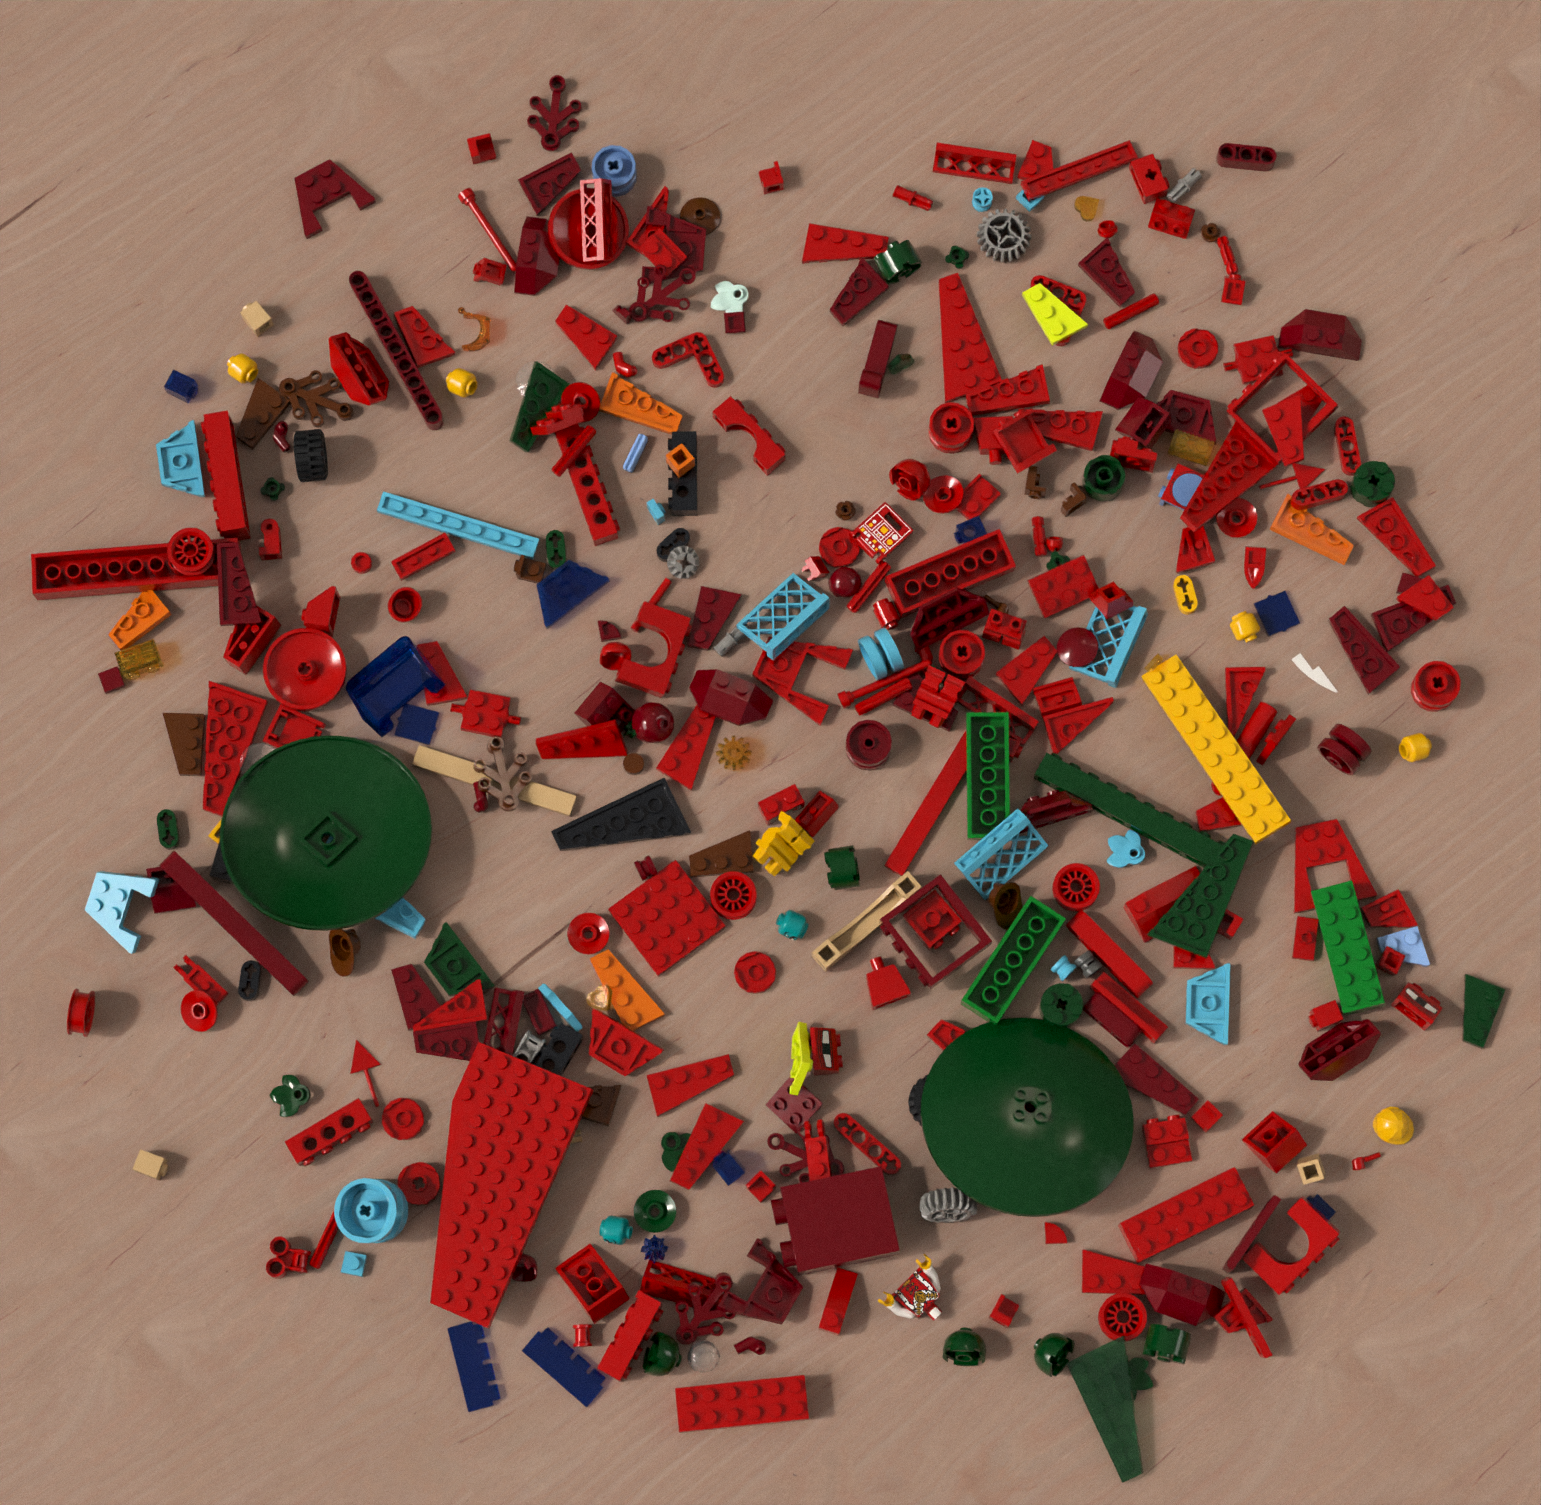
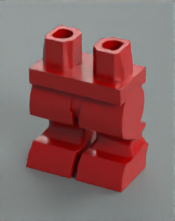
[982,608,1027,650]
[911,665,966,728]

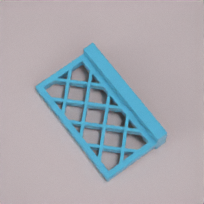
[736,573,830,660]
[1069,606,1148,688]
[954,808,1048,900]

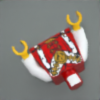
[878,1254,943,1321]

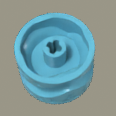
[334,1178,408,1243]

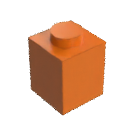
[666,443,695,478]

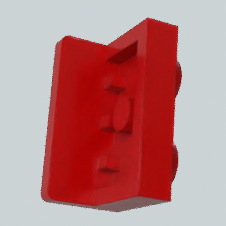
[1148,198,1195,239]

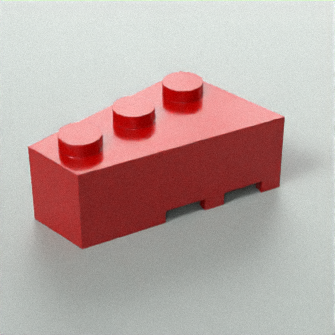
[223,606,281,675]

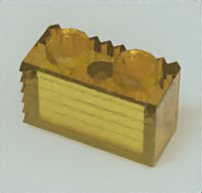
[1167,429,1214,466]
[114,639,164,680]

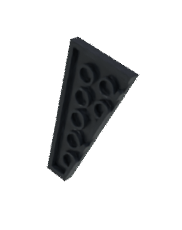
[551,778,692,851]

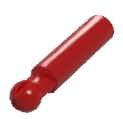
[1211,702,1278,796]

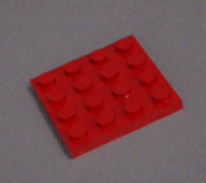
[608,860,726,977]

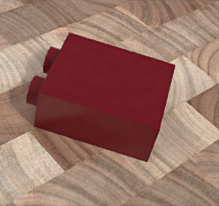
[771,1166,900,1276]

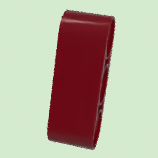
[1216,143,1277,172]
[1083,992,1142,1048]

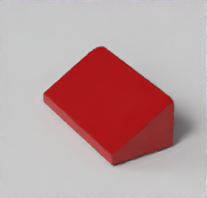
[795,791,839,837]

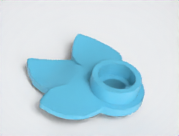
[1107,830,1145,868]

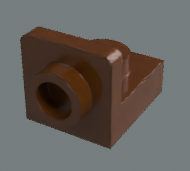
[1024,466,1047,499]
[1061,482,1087,517]
[514,555,546,584]

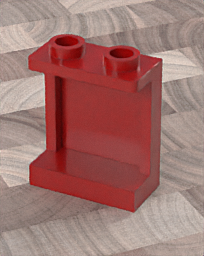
[993,408,1057,474]

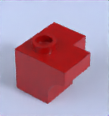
[1090,581,1133,619]

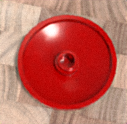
[548,188,629,270]
[263,628,347,711]

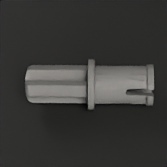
[1167,168,1202,202]
[713,624,750,657]

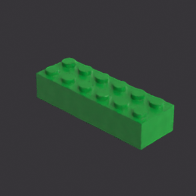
[966,712,1010,840]
[1311,881,1386,1016]
[961,896,1066,1025]

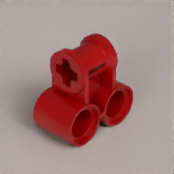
[266,1236,311,1279]

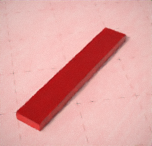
[1021,140,1138,201]

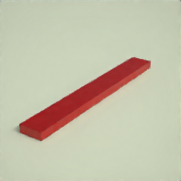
[884,731,966,876]

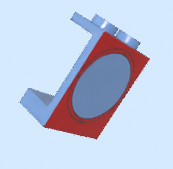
[1158,463,1204,511]

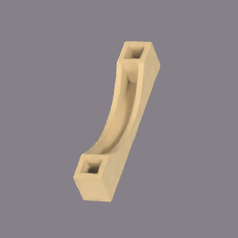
[812,871,922,972]

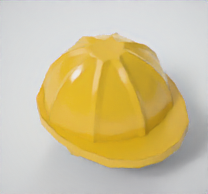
[1373,1106,1414,1145]

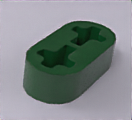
[546,530,566,570]
[157,809,180,850]

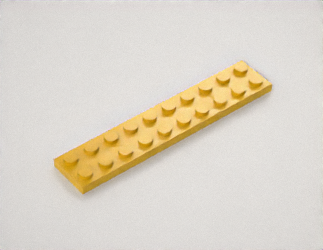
[1141,654,1291,845]

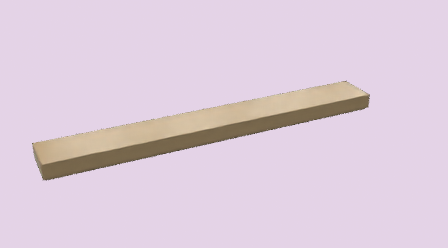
[412,745,577,817]

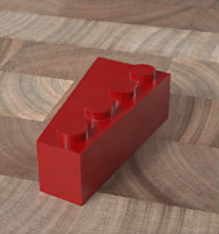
[597,1290,664,1382]

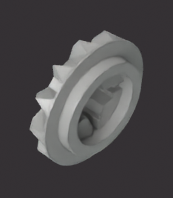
[667,546,699,579]

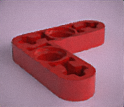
[1030,275,1086,346]
[652,332,724,388]

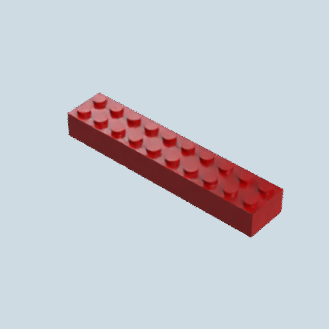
[31,537,241,600]

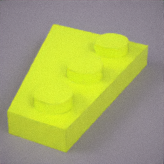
[1022,283,1088,346]
[790,1022,813,1096]

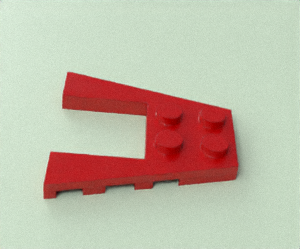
[752,637,853,726]
[1294,819,1377,914]

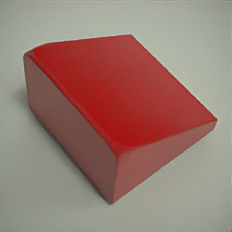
[1375,946,1405,976]

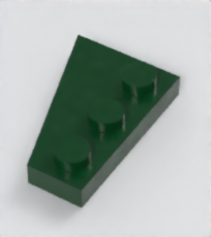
[1462,974,1505,1049]

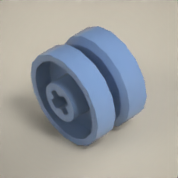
[592,145,637,197]

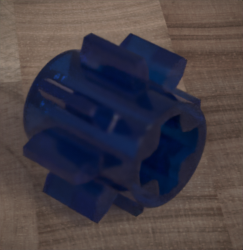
[640,1235,668,1263]

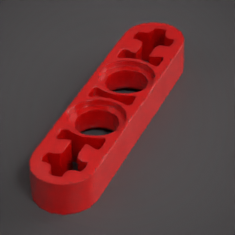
[834,1113,901,1175]

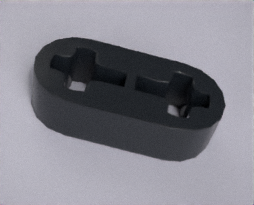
[656,528,690,562]
[238,960,261,1001]

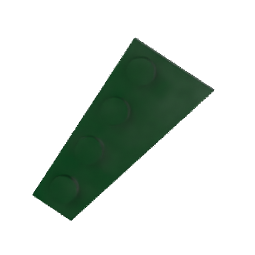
[509,361,570,452]

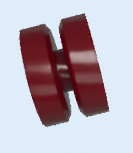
[846,720,892,771]
[1317,724,1372,776]

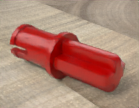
[893,185,933,211]

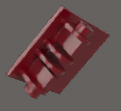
[766,1077,823,1134]

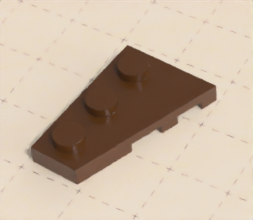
[582,1085,621,1126]

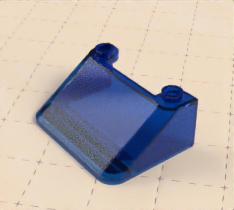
[346,636,445,737]

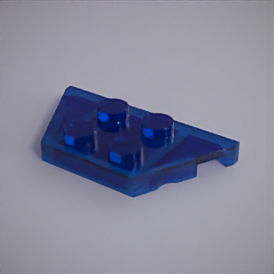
[537,560,610,629]

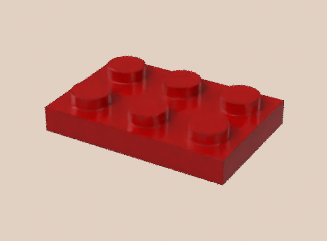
[1027,555,1099,618]

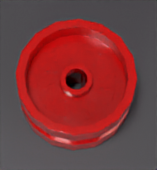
[928,402,974,454]
[939,630,985,681]
[1411,661,1461,712]

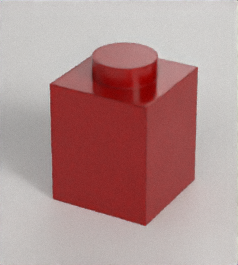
[1308,1000,1343,1032]

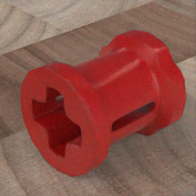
[573,1324,592,1347]

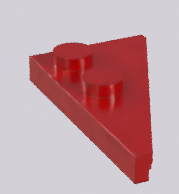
[626,186,669,256]
[1042,697,1114,754]
[413,979,487,1032]

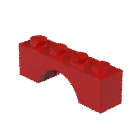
[712,396,786,476]

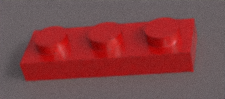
[391,533,455,581]

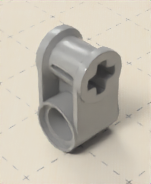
[513,1030,547,1064]

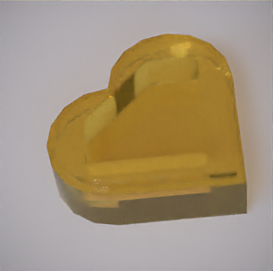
[1074,196,1099,222]
[586,985,612,1011]

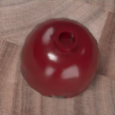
[632,702,675,744]

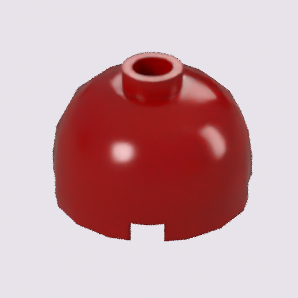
[889,459,931,501]

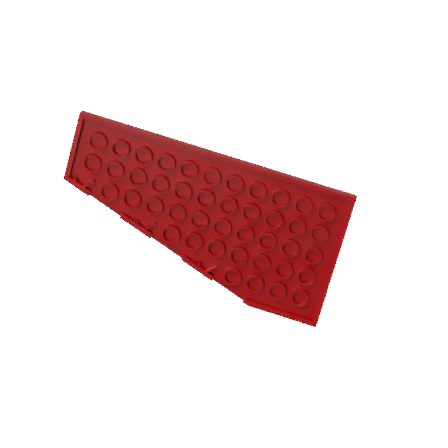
[430,1042,593,1329]

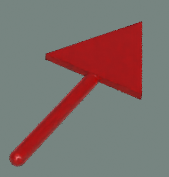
[1259,463,1325,489]
[350,1040,381,1107]

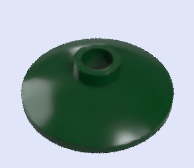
[634,1190,676,1233]

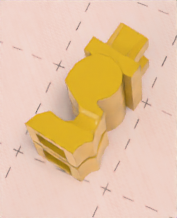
[753,811,815,877]

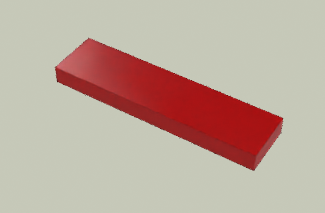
[1221,1277,1272,1358]

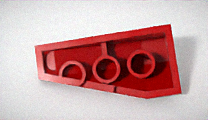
[1123,866,1200,943]

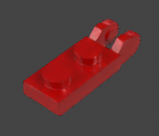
[173,955,229,1006]
[804,1119,832,1181]

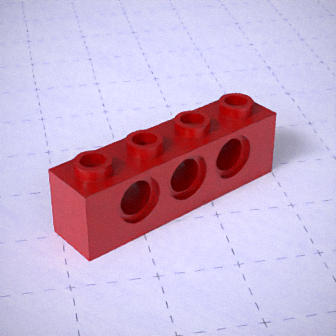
[285,1098,373,1166]

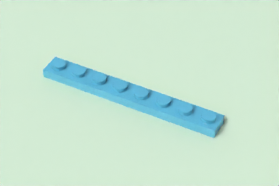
[377,491,540,560]

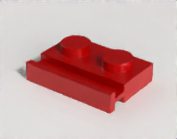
[638,228,688,278]
[957,474,1001,524]
[1033,677,1082,717]

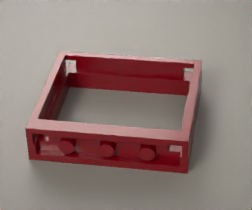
[879,874,992,990]

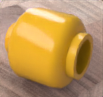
[227,353,258,384]
[446,368,478,398]
[1230,611,1260,643]
[1399,733,1432,762]

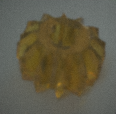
[716,735,752,771]

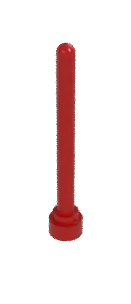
[458,188,516,272]
[837,659,932,709]

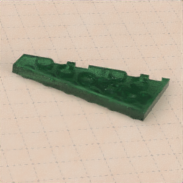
[1066,1335,1143,1483]

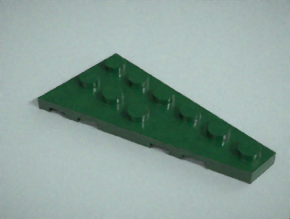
[1147,834,1254,959]

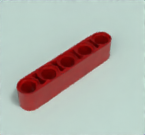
[1066,910,1153,998]

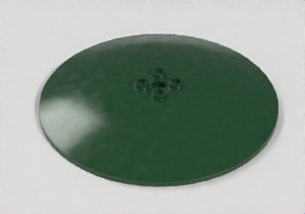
[220,735,432,931]
[921,1018,1134,1217]

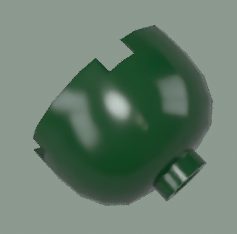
[942,1327,986,1367]
[642,1331,682,1376]
[1034,1333,1075,1377]

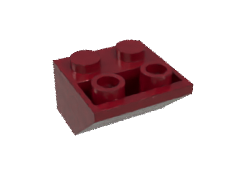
[1115,397,1172,449]
[574,682,635,732]
[146,863,197,914]

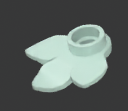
[711,281,749,313]

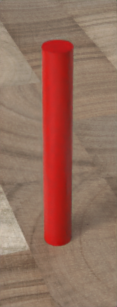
[630,578,672,632]

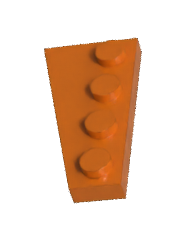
[599,372,683,435]
[1270,493,1354,565]
[590,949,665,1031]

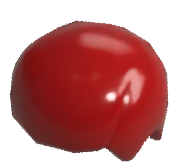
[600,642,632,671]

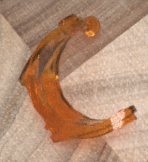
[458,307,491,352]

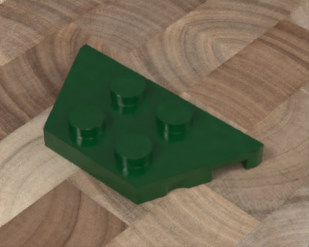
[424,922,495,997]

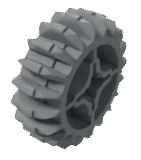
[976,208,1031,263]
[920,1187,978,1223]

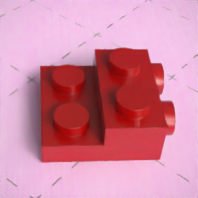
[530,403,584,435]
[1110,437,1157,473]
[902,889,962,950]
[1142,1115,1192,1169]

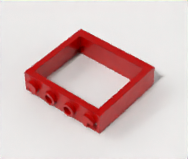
[1227,353,1338,465]

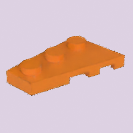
[108,590,172,652]

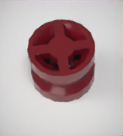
[634,855,658,881]

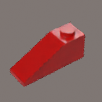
[818,1267,858,1336]

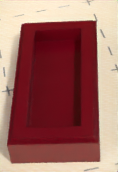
[523,989,557,1036]

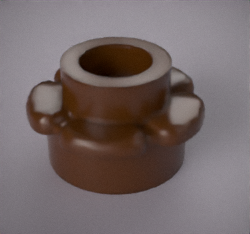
[1201,223,1221,242]
[835,501,856,521]

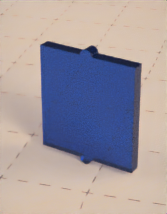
[1254,591,1300,637]
[394,703,439,745]

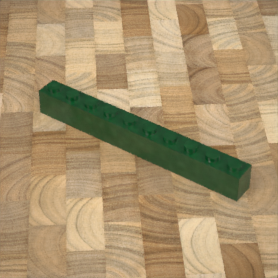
[1034,752,1225,868]

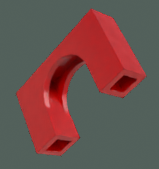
[615,601,692,698]
[1242,1196,1340,1295]

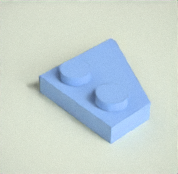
[1376,926,1430,967]

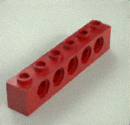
[555,423,620,546]

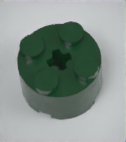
[874,240,922,284]
[1082,455,1125,502]
[1350,461,1395,508]
[824,845,860,890]
[1039,983,1083,1028]
[1142,1324,1191,1365]

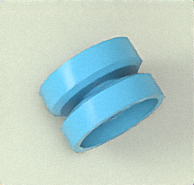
[858,627,904,681]

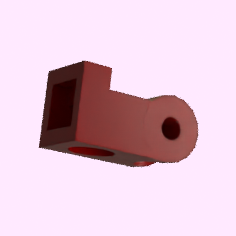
[259,518,282,560]

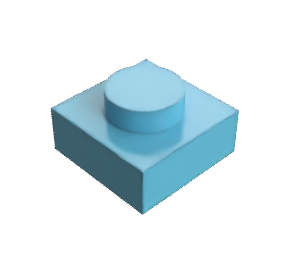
[1015,190,1045,212]
[646,499,666,525]
[341,1251,367,1277]

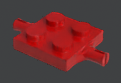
[1223,335,1293,384]
[450,690,521,739]

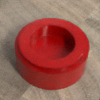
[351,552,372,574]

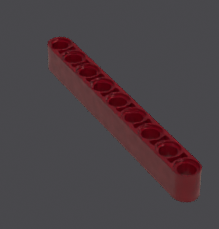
[349,271,444,430]
[159,851,309,996]

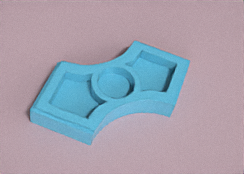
[538,983,583,1032]

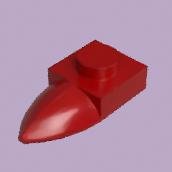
[1244,546,1266,589]

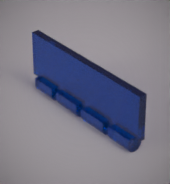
[447,1321,501,1412]
[522,1327,606,1407]

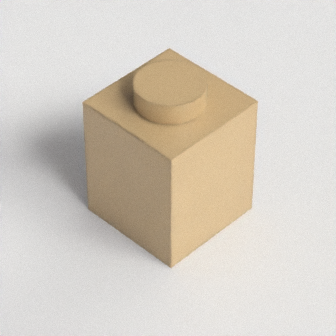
[240,301,274,337]
[132,1149,168,1181]
[1297,1153,1325,1185]

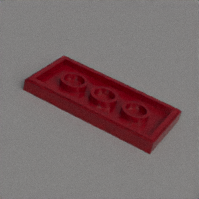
[1222,1195,1281,1274]

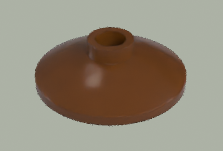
[680,197,720,235]

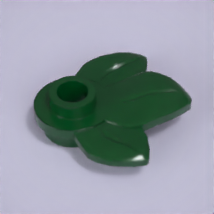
[269,1075,311,1117]
[661,1132,691,1172]
[1112,1357,1153,1401]

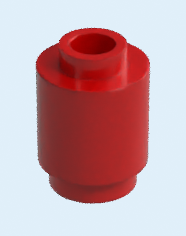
[873,598,900,630]

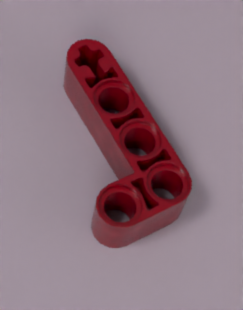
[858,319,898,398]

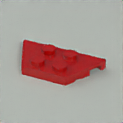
[589,1008,664,1076]

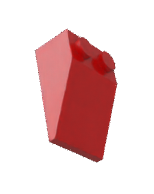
[555,1244,629,1324]

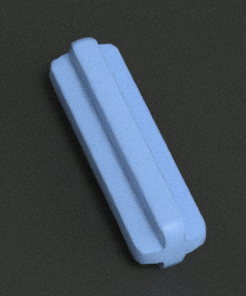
[623,434,648,473]

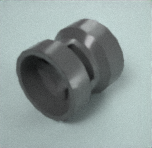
[1074,950,1103,979]

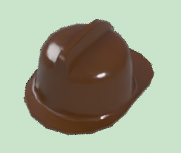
[988,882,1023,930]
[329,929,361,977]

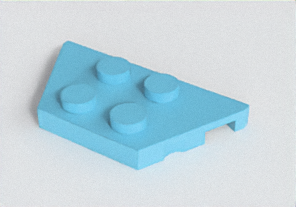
[156,420,206,497]
[1185,963,1230,1045]

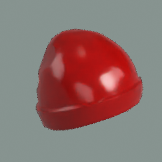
[388,587,423,623]

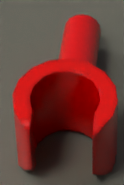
[1352,1152,1381,1170]

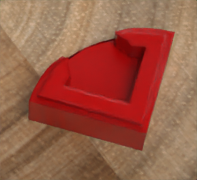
[1044,1222,1067,1244]

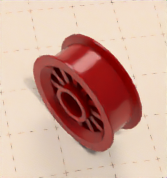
[167,528,215,576]
[1052,863,1100,912]
[710,871,757,920]
[67,988,95,1037]
[1098,1293,1147,1342]

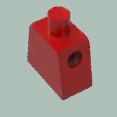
[974,416,1013,465]
[866,956,911,1010]

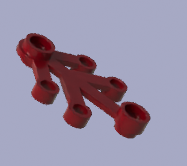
[527,75,582,151]
[629,264,696,322]
[767,1125,844,1183]
[675,1272,736,1345]

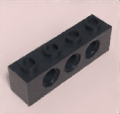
[668,431,698,516]
[533,1023,584,1076]

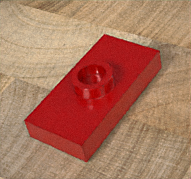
[1292,916,1319,962]

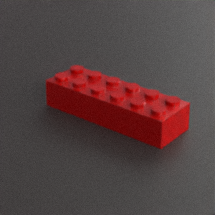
[201,410,251,541]
[885,529,1016,618]
[1118,1167,1254,1264]
[675,1375,809,1433]

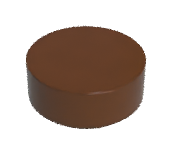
[623,753,644,775]

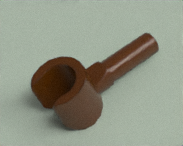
[984,594,1009,614]

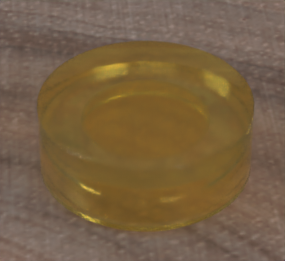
[1144,653,1163,673]

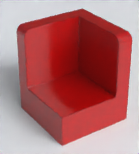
[467,133,496,165]
[759,161,784,194]
[1217,909,1243,940]
[1191,1100,1223,1133]
[746,1170,776,1203]
[989,1294,1019,1328]

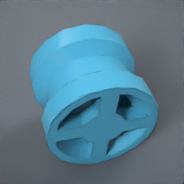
[972,187,993,212]
[1050,955,1077,982]

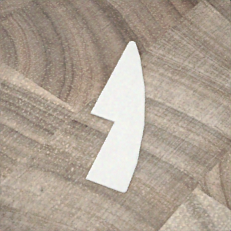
[1292,653,1337,692]

